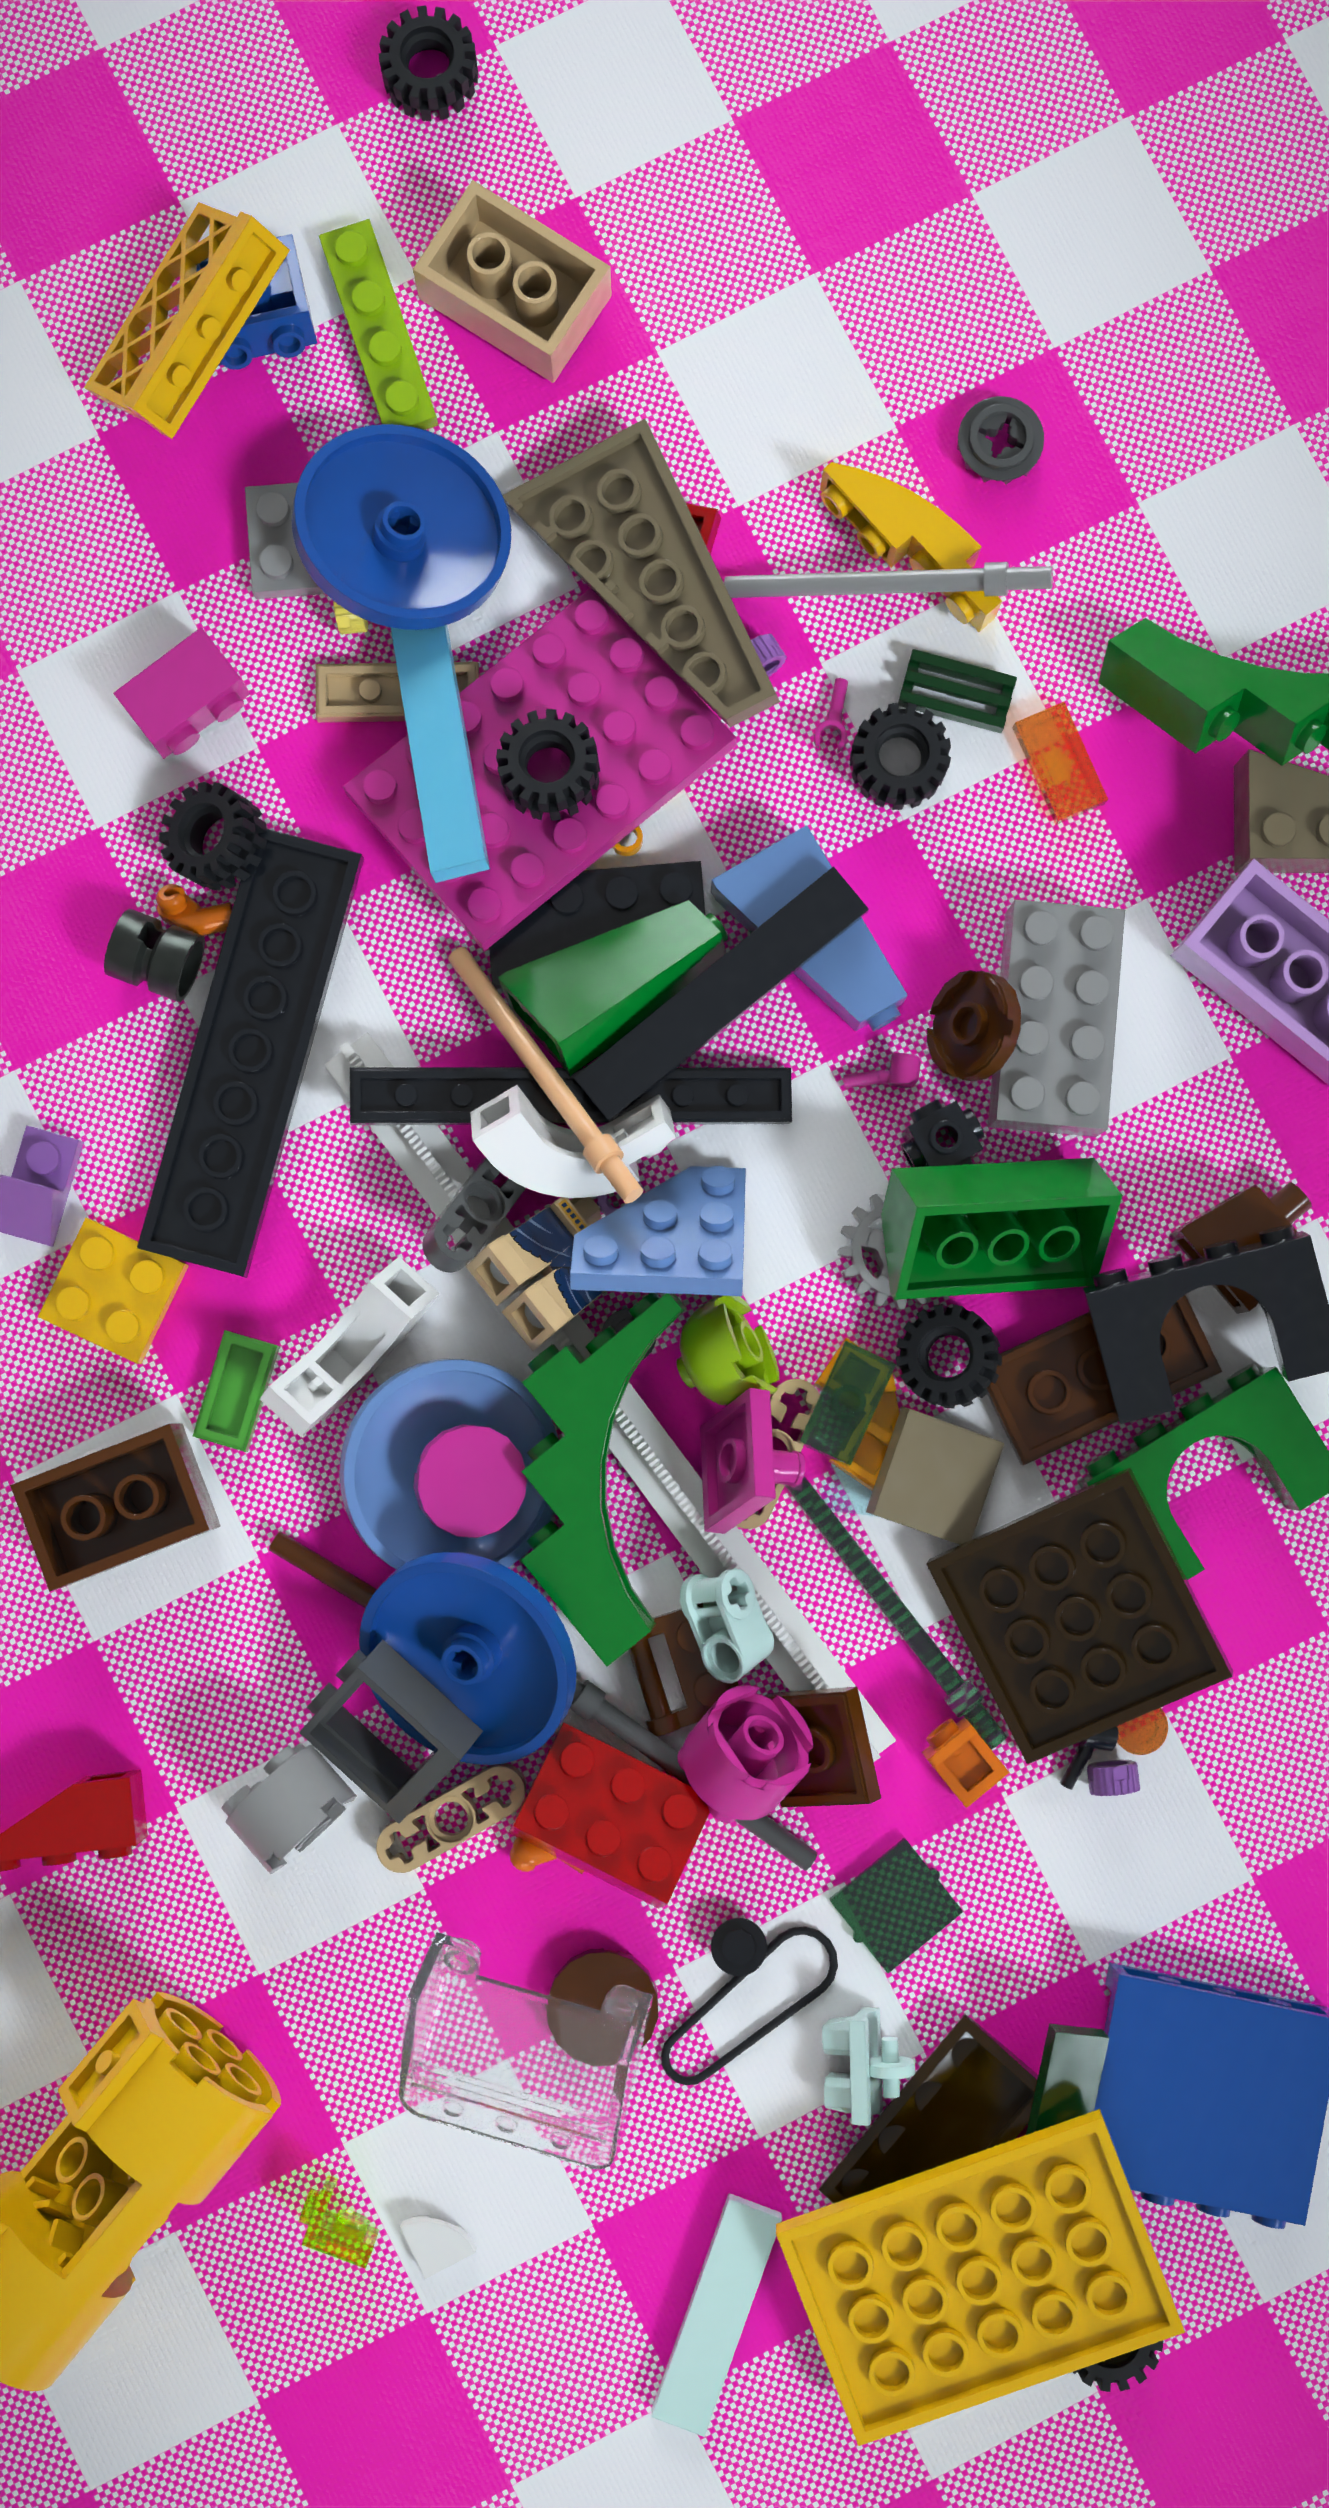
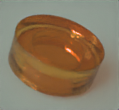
[1116,1708,1168,1755]

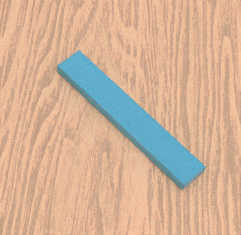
[391,625,490,883]

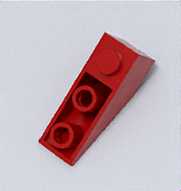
[0,1770,148,1872]

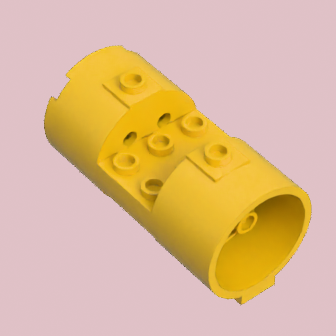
[0,1992,281,2391]

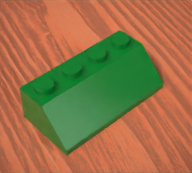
[881,1158,1123,1300]

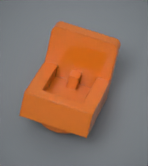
[922,1717,1010,1808]

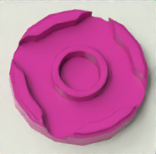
[413,1424,527,1538]

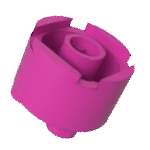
[677,1685,813,1823]

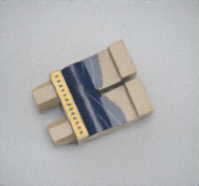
[466,1197,606,1351]

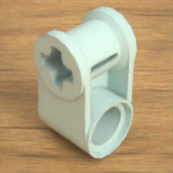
[680,1568,774,1683]

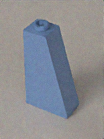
[710,825,908,1032]

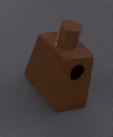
[1169,1182,1312,1314]

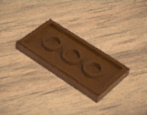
[986,1295,1222,1466]

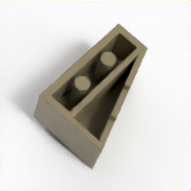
[1234,749,1329,873]

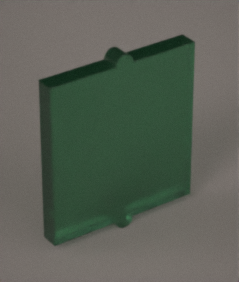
[829,1837,963,1973]

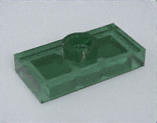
[798,1341,896,1466]

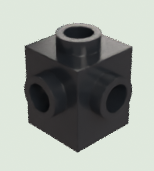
[900,1099,985,1167]

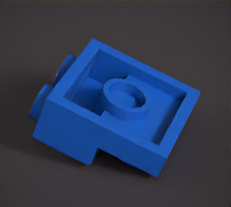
[196,234,318,370]

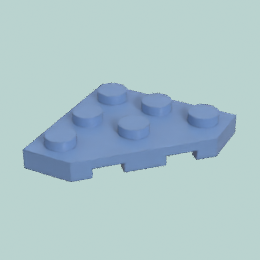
[570,1166,746,1296]

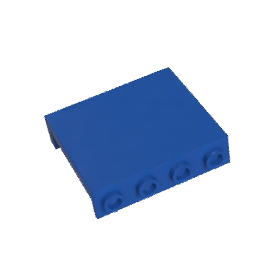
[1094,1962,1329,2229]

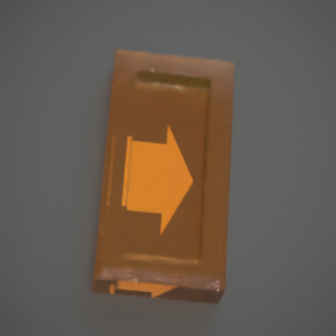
[1012,701,1108,825]

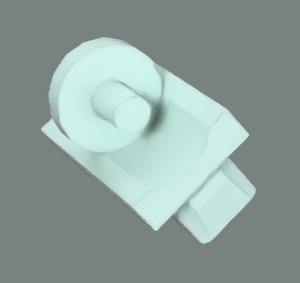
[822,2007,915,2126]

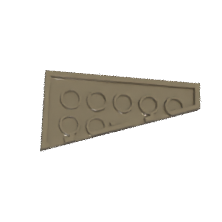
[502,419,780,727]

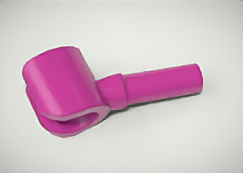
[814,678,848,753]
[843,1053,921,1088]

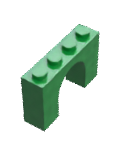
[1077,1363,1329,1580]

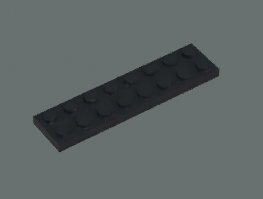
[137,829,364,1278]

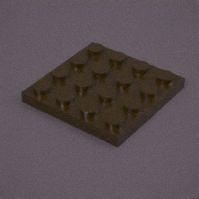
[926,1467,1233,1764]

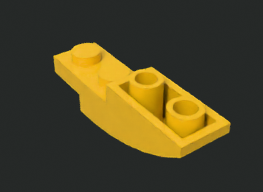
[820,462,1002,632]

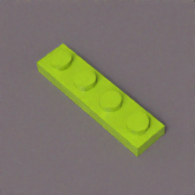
[319,218,438,430]

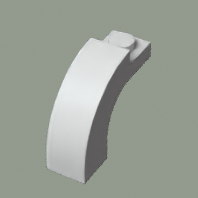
[470,1085,676,1198]
[260,1257,440,1437]

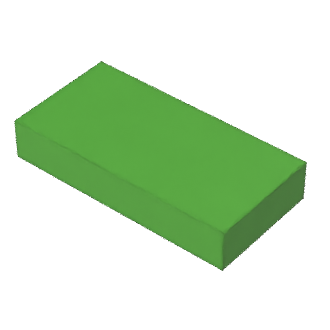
[192,1330,280,1452]

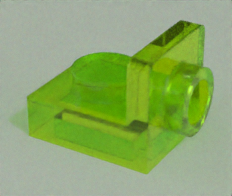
[298,2175,380,2269]

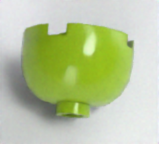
[676,1296,779,1405]

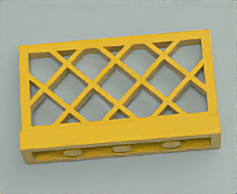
[84,202,290,439]

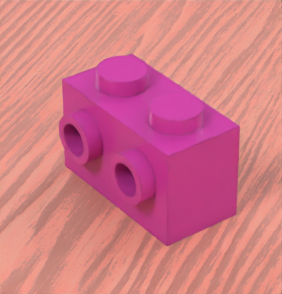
[113,627,250,759]

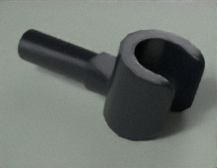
[1060,1727,1119,1790]

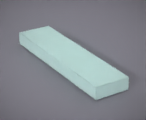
[651,2193,782,2437]

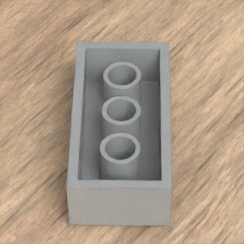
[988,900,1125,1137]

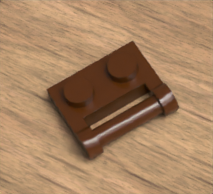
[628,1603,739,1737]

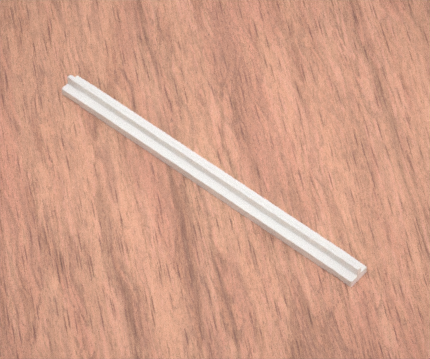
[324,1032,896,1762]

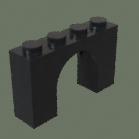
[1083,1225,1329,1424]

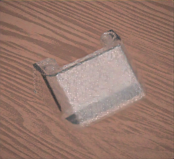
[399,1932,653,2170]

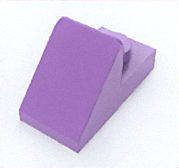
[0,1125,84,1247]

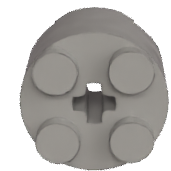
[221,1743,357,1874]

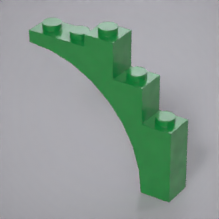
[1098,618,1329,766]
[521,1293,687,1667]

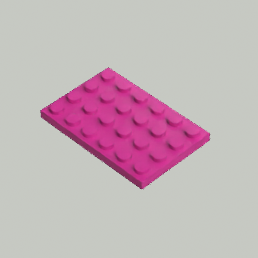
[343,588,736,951]

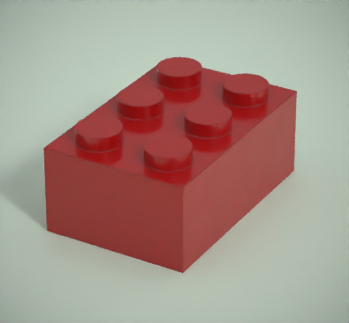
[508,1722,710,1909]

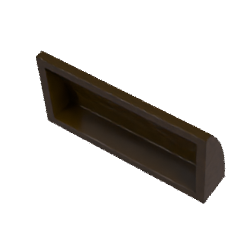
[818,2014,1038,2203]

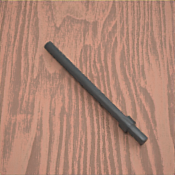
[570,1679,818,1871]

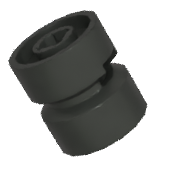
[104,908,205,1002]

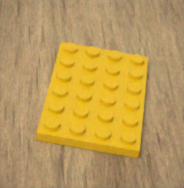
[776,2109,1185,2446]

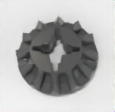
[957,396,1044,485]

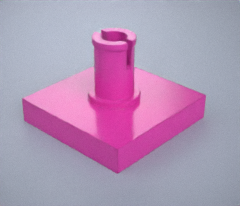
[700,1388,805,1534]

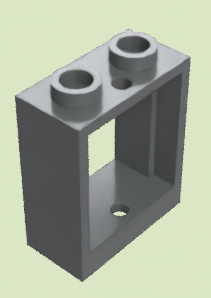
[299,1640,483,1824]

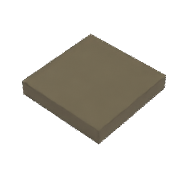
[866,1407,1005,1545]

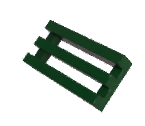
[898,649,1017,733]

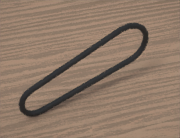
[661,1926,838,2085]

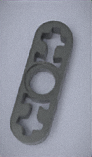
[422,1157,526,1273]

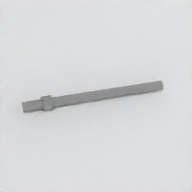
[724,562,1053,598]

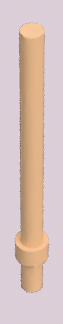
[448,947,643,1203]

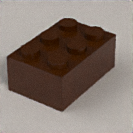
[10,1423,221,1592]

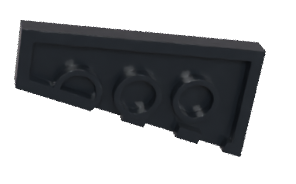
[489,861,706,989]

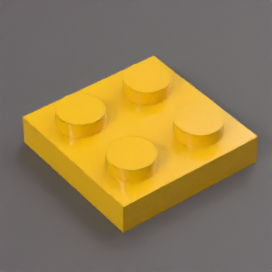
[38,1218,189,1364]

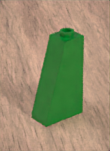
[498,900,728,1076]

